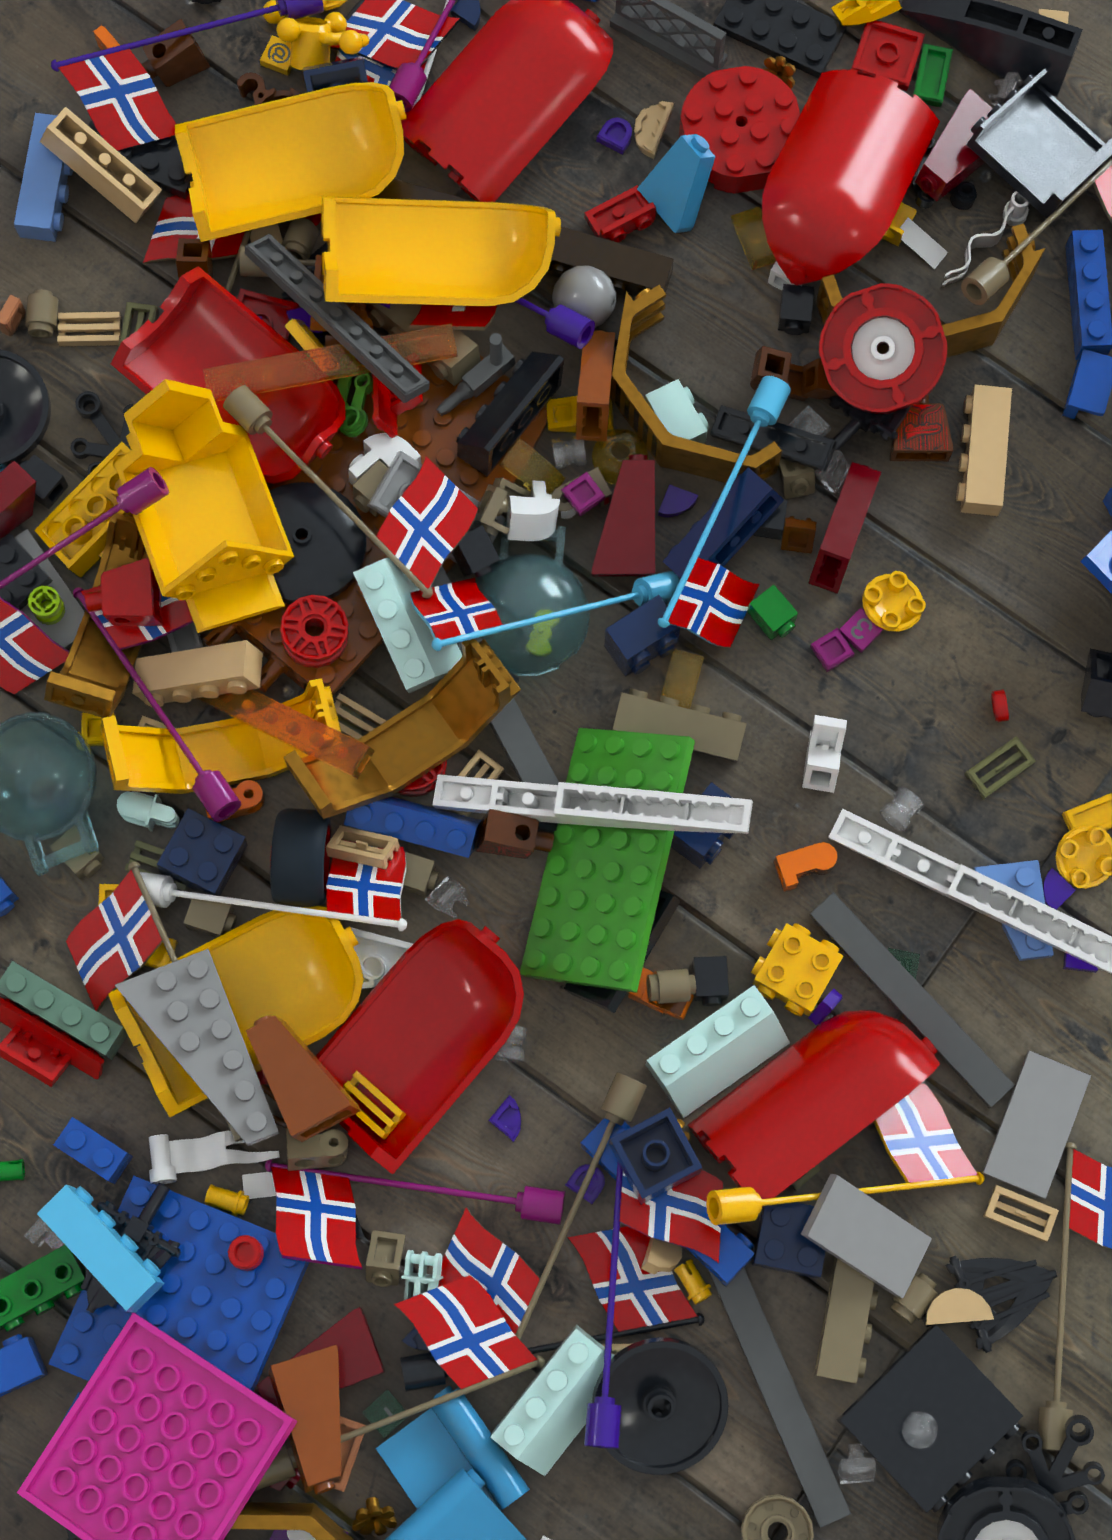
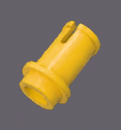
[204,1184,249,1217]
[674,1259,712,1305]

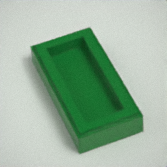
[913,44,953,108]

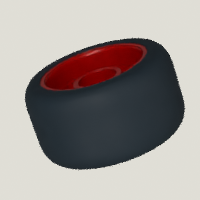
[270,808,331,907]

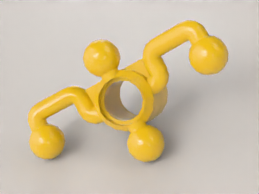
[263,0,370,70]

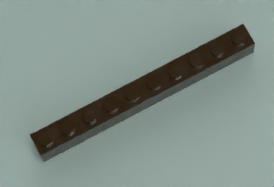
[373,179,674,300]

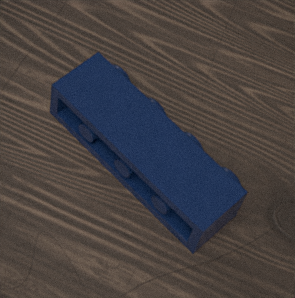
[662,467,784,579]

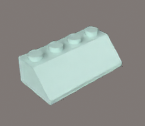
[353,558,462,693]
[645,985,790,1119]
[490,1325,615,1476]

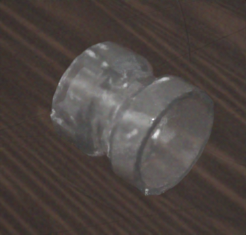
[551,436,587,470]
[879,786,925,831]
[492,1026,528,1063]

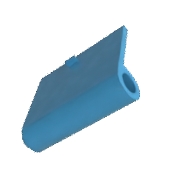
[375,1385,530,1511]
[385,1467,527,1540]

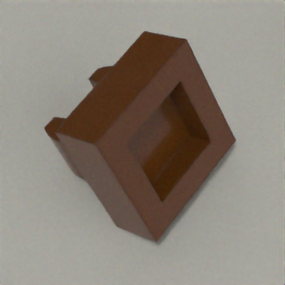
[780,516,817,554]

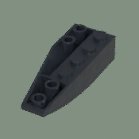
[899,0,1083,97]

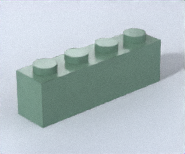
[0,961,128,1060]

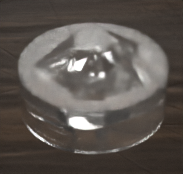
[902,1411,938,1449]

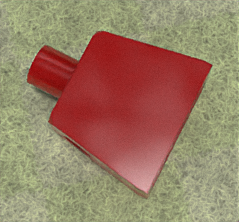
[85,558,163,626]

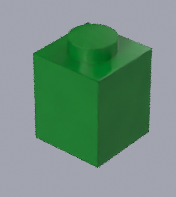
[747,585,798,640]

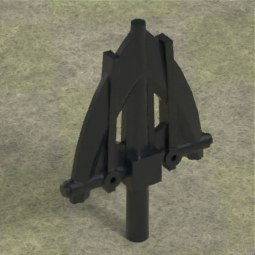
[829,395,911,453]
[81,1182,181,1313]
[922,1256,1057,1353]

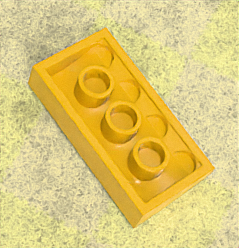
[34,442,134,578]

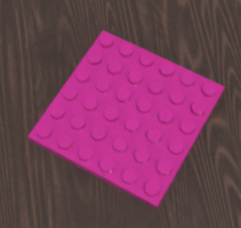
[17,1312,298,1540]

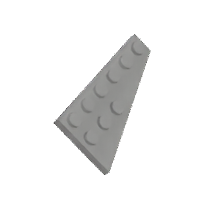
[115,949,280,1146]

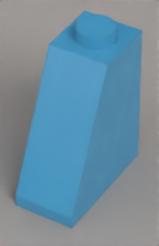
[637,134,716,233]

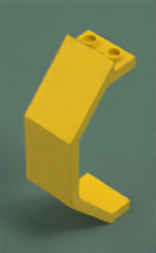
[100,678,344,794]

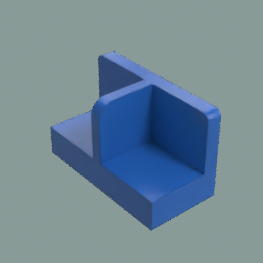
[1062,349,1112,419]

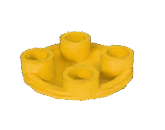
[862,571,926,632]
[1055,824,1112,889]

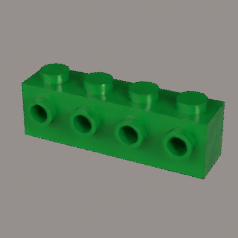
[0,1245,86,1332]

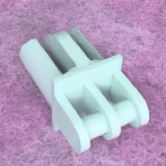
[117,791,180,832]
[401,1250,443,1300]

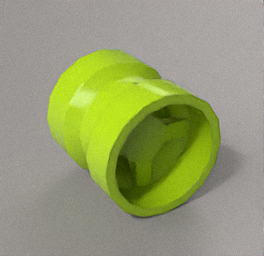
[28,586,65,625]

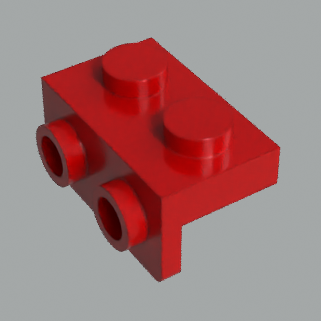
[584,185,656,243]

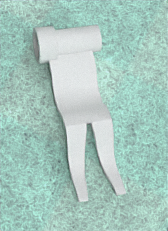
[942,191,1029,287]
[149,1131,280,1185]

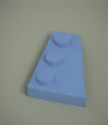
[973,860,1054,961]

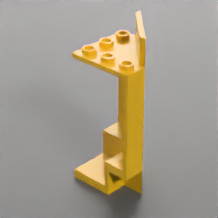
[115,379,294,633]

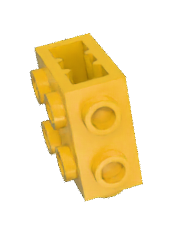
[751,923,843,1017]

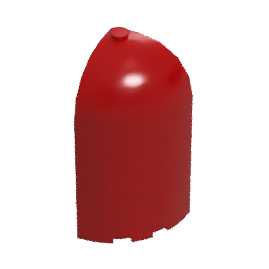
[401,0,613,202]
[762,69,940,285]
[110,266,346,484]
[316,919,524,1174]
[687,1010,940,1207]

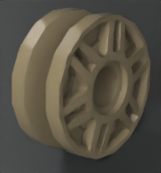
[741,1494,814,1540]

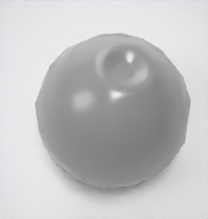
[552,266,616,328]

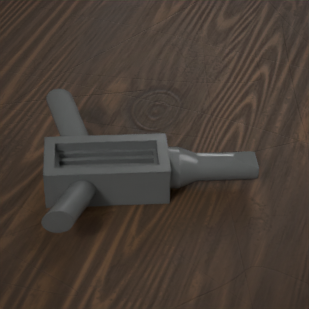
[437,333,516,416]

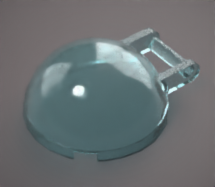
[476,522,590,676]
[0,712,99,876]

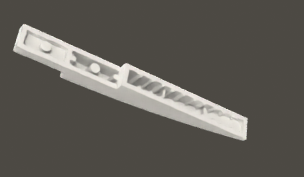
[432,774,753,834]
[828,808,1112,974]

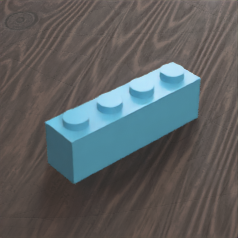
[37,1184,165,1313]

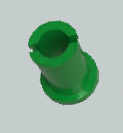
[0,1159,25,1182]

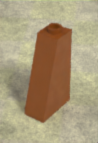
[576,330,615,442]
[246,1015,361,1142]
[268,1345,341,1495]

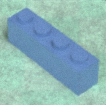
[14,113,73,242]

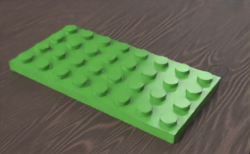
[520,728,695,993]

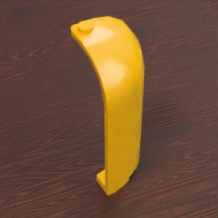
[175,82,407,242]
[321,196,561,306]
[108,905,364,1117]

